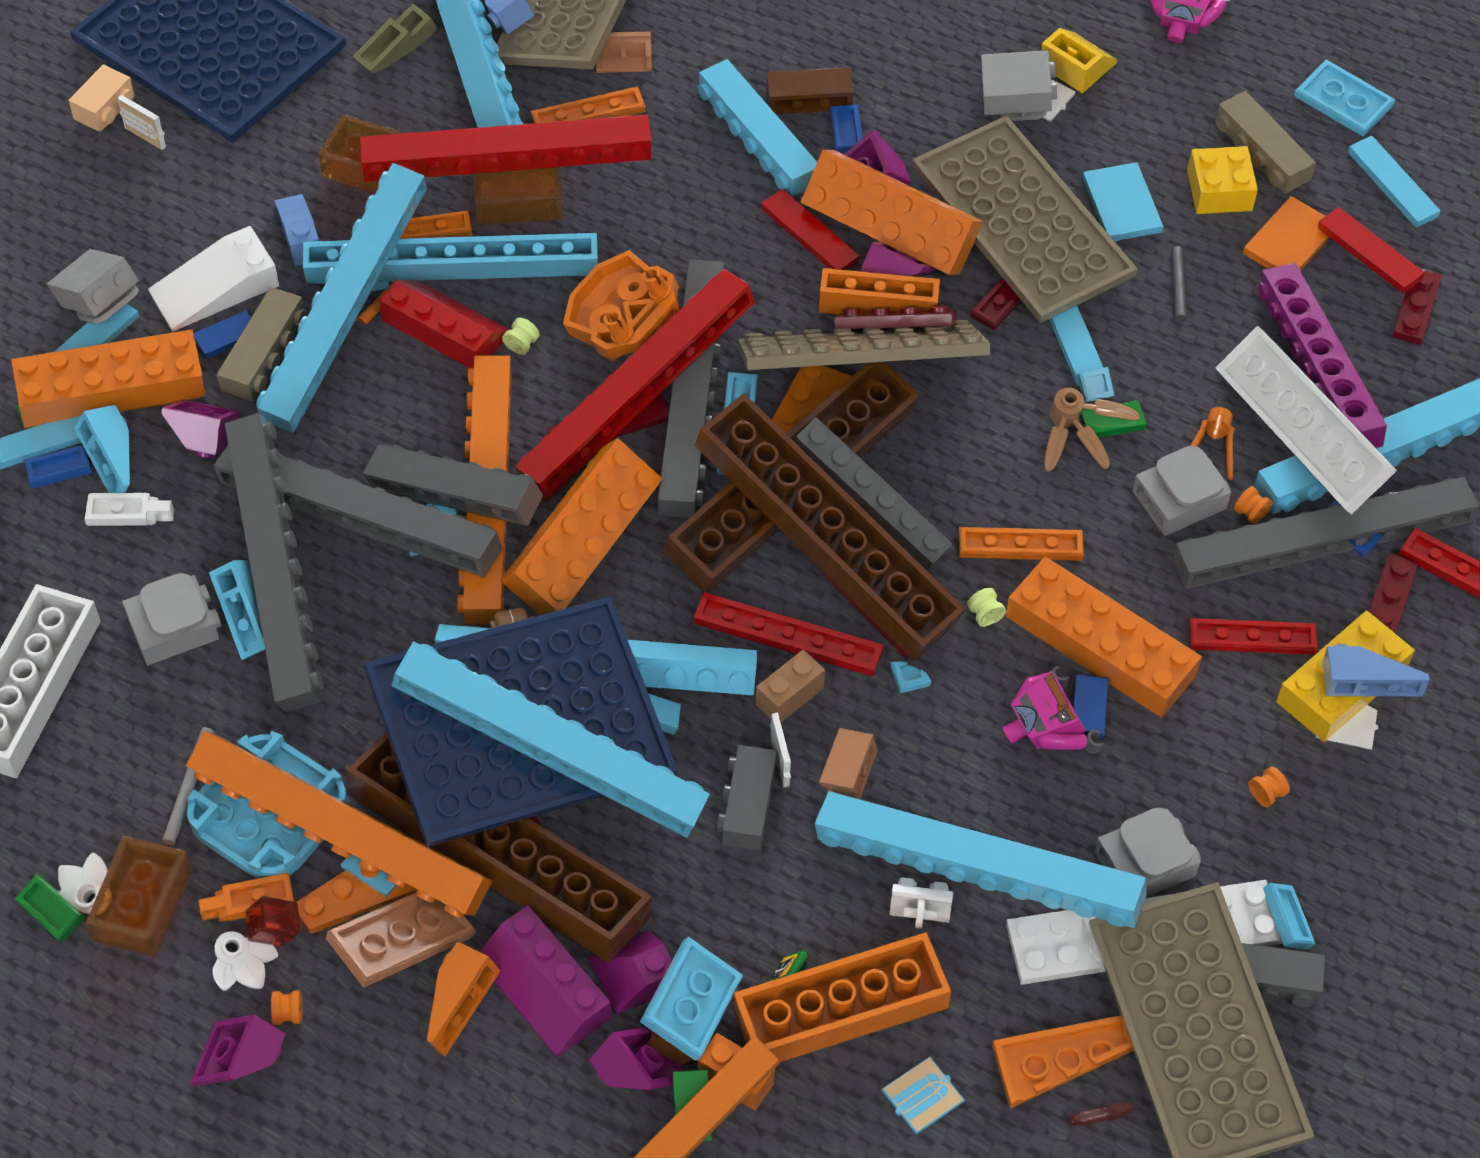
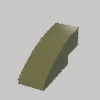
[353,4,438,74]

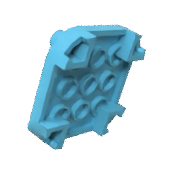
[187,731,349,879]

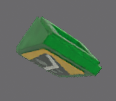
[770,950,808,981]

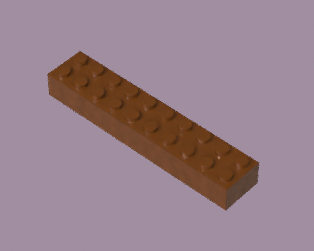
[662,362,920,593]
[695,393,966,662]
[346,733,652,963]

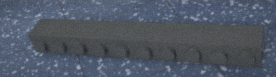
[658,259,724,518]
[225,412,324,712]
[214,445,502,578]
[1173,477,1479,589]

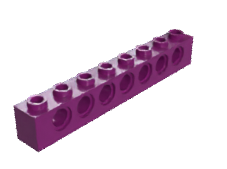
[1258,263,1387,448]

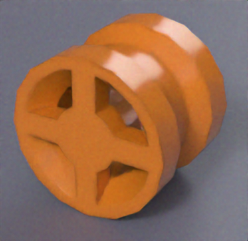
[1234,486,1273,525]
[1248,766,1290,808]
[271,990,303,1025]

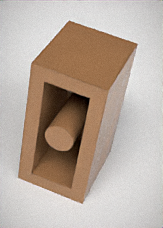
[756,650,825,723]

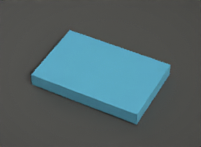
[1294,60,1395,137]
[1082,162,1163,241]
[640,937,743,1061]

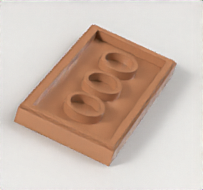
[326,892,476,988]

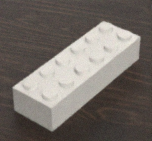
[0,584,101,779]

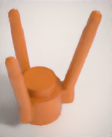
[1190,407,1235,480]

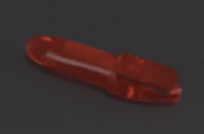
[1069,1102,1133,1126]

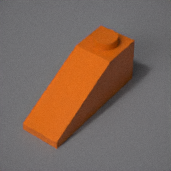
[427,941,500,1057]

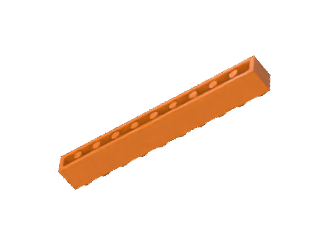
[458,356,512,625]
[186,731,493,918]

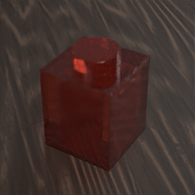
[245,896,301,946]

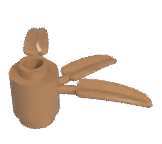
[1044,388,1140,472]

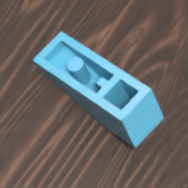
[74,405,130,493]
[209,560,265,660]

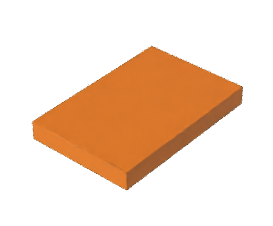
[1242,196,1330,271]

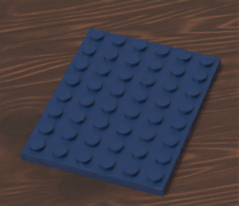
[70,0,346,143]
[364,596,678,847]

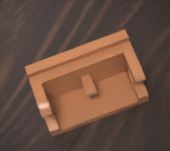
[596,32,652,73]
[819,728,878,799]

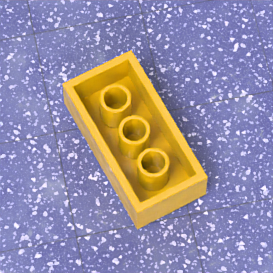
[1276,610,1415,743]

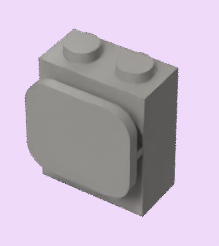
[981,50,1057,121]
[47,249,139,324]
[1133,446,1231,536]
[122,573,221,666]
[1095,808,1201,898]

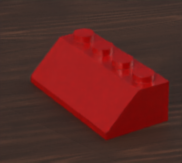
[379,280,510,368]

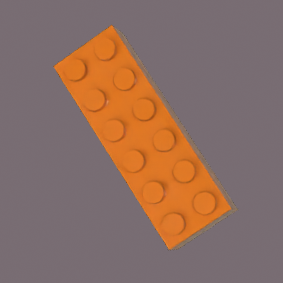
[800,149,983,275]
[11,329,205,428]
[500,438,663,615]
[1006,556,1202,718]
[733,932,951,1062]

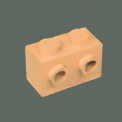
[68,64,135,132]

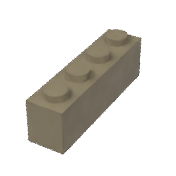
[1215,91,1316,194]
[216,287,307,402]

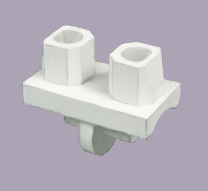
[889,877,953,929]

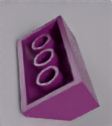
[480,905,611,1058]

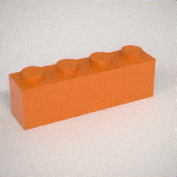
[819,268,940,315]

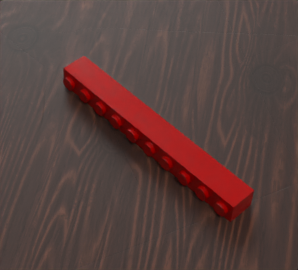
[360,115,652,182]
[515,269,755,501]

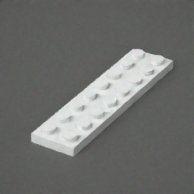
[1216,326,1397,515]
[1006,880,1283,985]

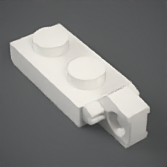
[84,493,174,526]

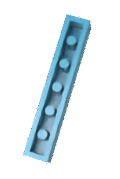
[698,59,817,197]

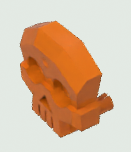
[563,250,680,361]

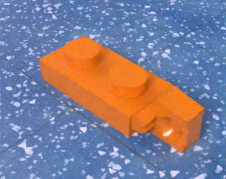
[198,873,294,921]

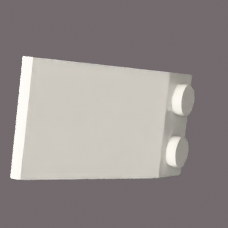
[148,226,279,332]

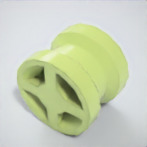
[502,318,540,355]
[967,588,1006,627]

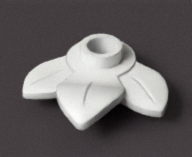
[58,853,108,914]
[212,931,278,991]

